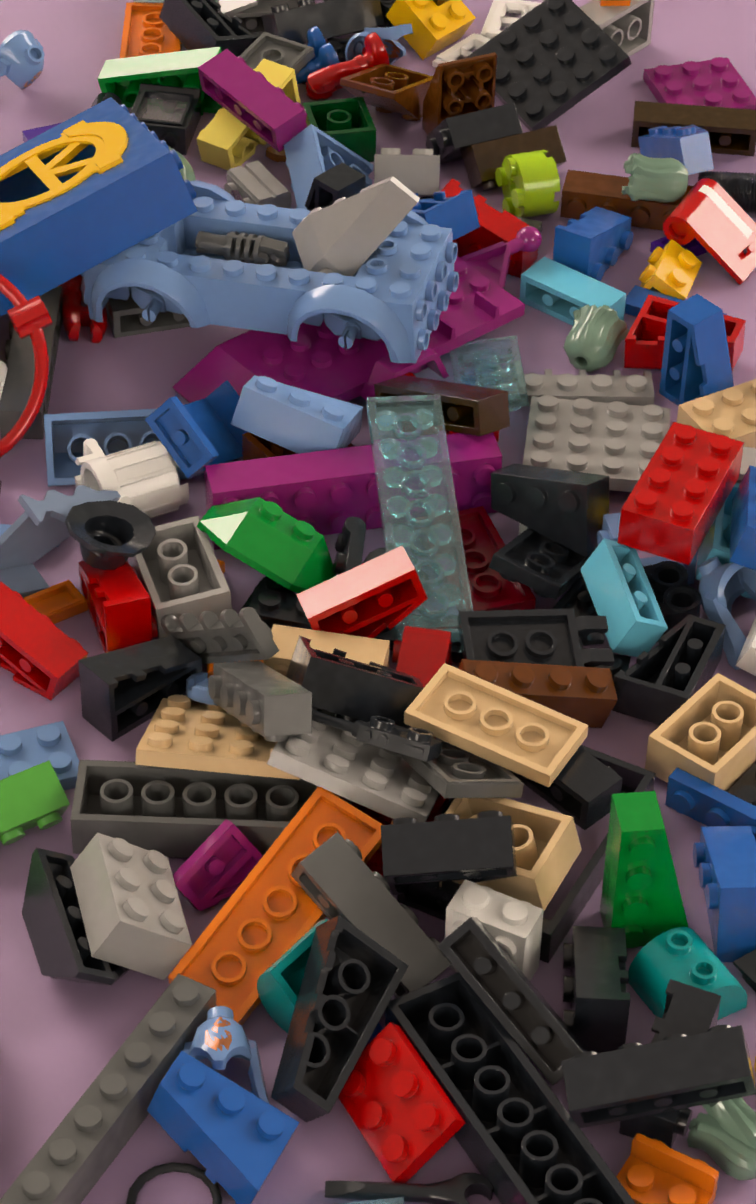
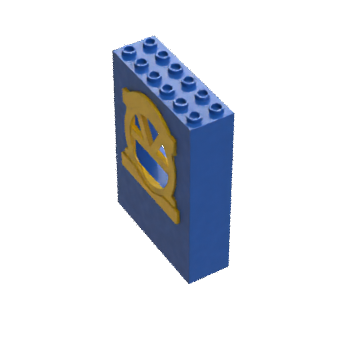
[0,97,198,317]

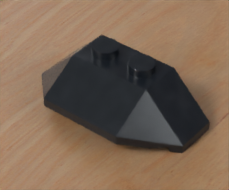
[22,848,129,985]

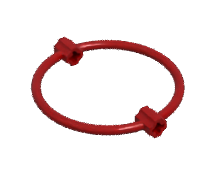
[0,274,53,458]

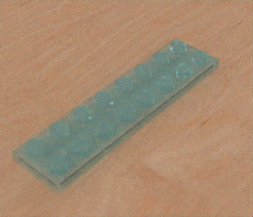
[366,395,473,642]

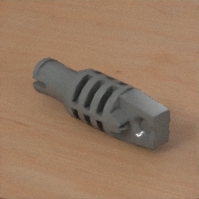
[195,231,290,266]

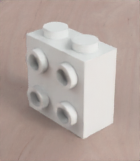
[445,879,544,981]

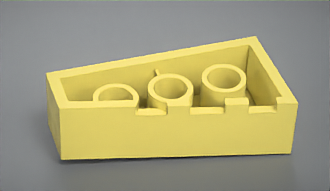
[196,59,301,170]

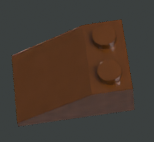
[340,63,433,121]

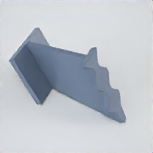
[0,485,121,597]

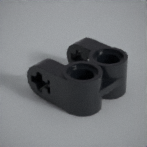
[643,561,701,643]

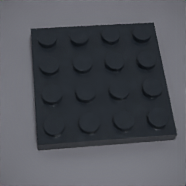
[466,0,632,131]

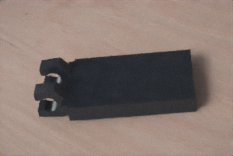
[457,608,615,671]

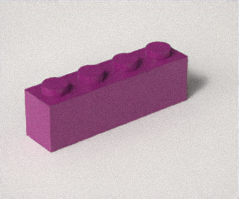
[197,49,307,152]

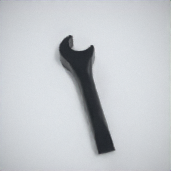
[325,1172,493,1204]

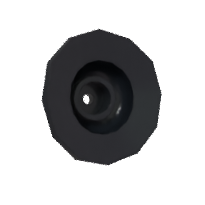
[65,500,156,570]

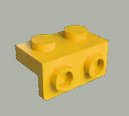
[639,239,702,300]

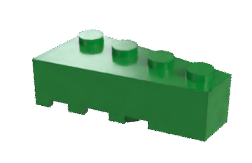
[97,47,222,116]
[600,791,689,948]

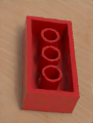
[618,422,744,565]

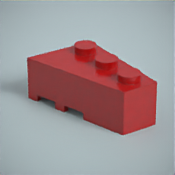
[392,626,453,739]

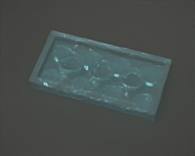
[450,335,529,412]

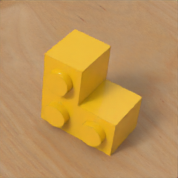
[386,0,476,60]

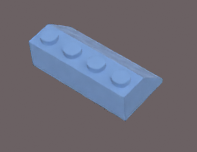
[44,409,192,487]

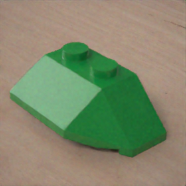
[197,497,337,593]

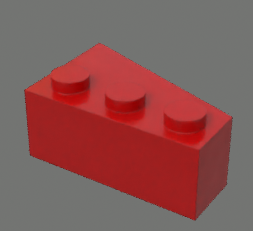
[441,178,538,278]
[624,295,746,371]
[296,545,428,638]
[78,561,158,653]
[0,581,88,700]

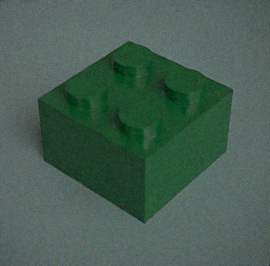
[302,97,376,162]

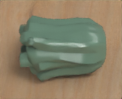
[621,153,688,203]
[563,305,630,372]
[687,1097,756,1180]

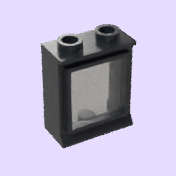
[130,83,201,155]

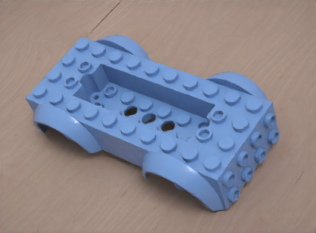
[80,180,459,364]

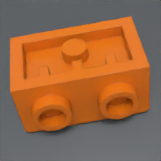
[616,1133,719,1204]

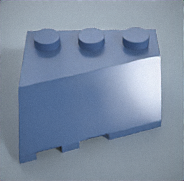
[283,124,373,209]
[231,375,363,454]

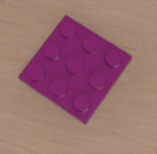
[643,57,756,110]

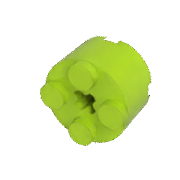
[495,150,560,218]

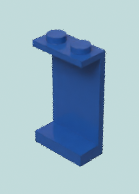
[145,380,247,478]

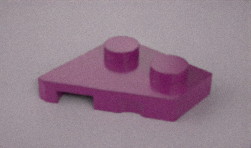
[173,819,263,911]

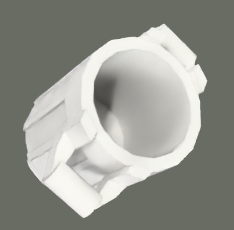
[74,438,189,518]

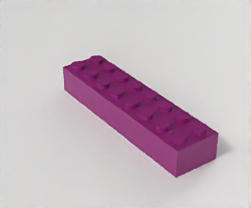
[205,432,502,550]

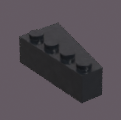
[271,915,409,1122]

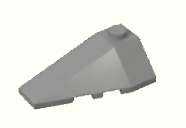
[292,176,420,276]

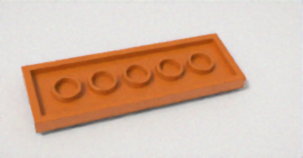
[168,786,383,1025]

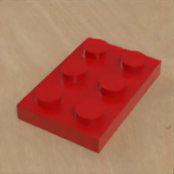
[338,1022,466,1183]

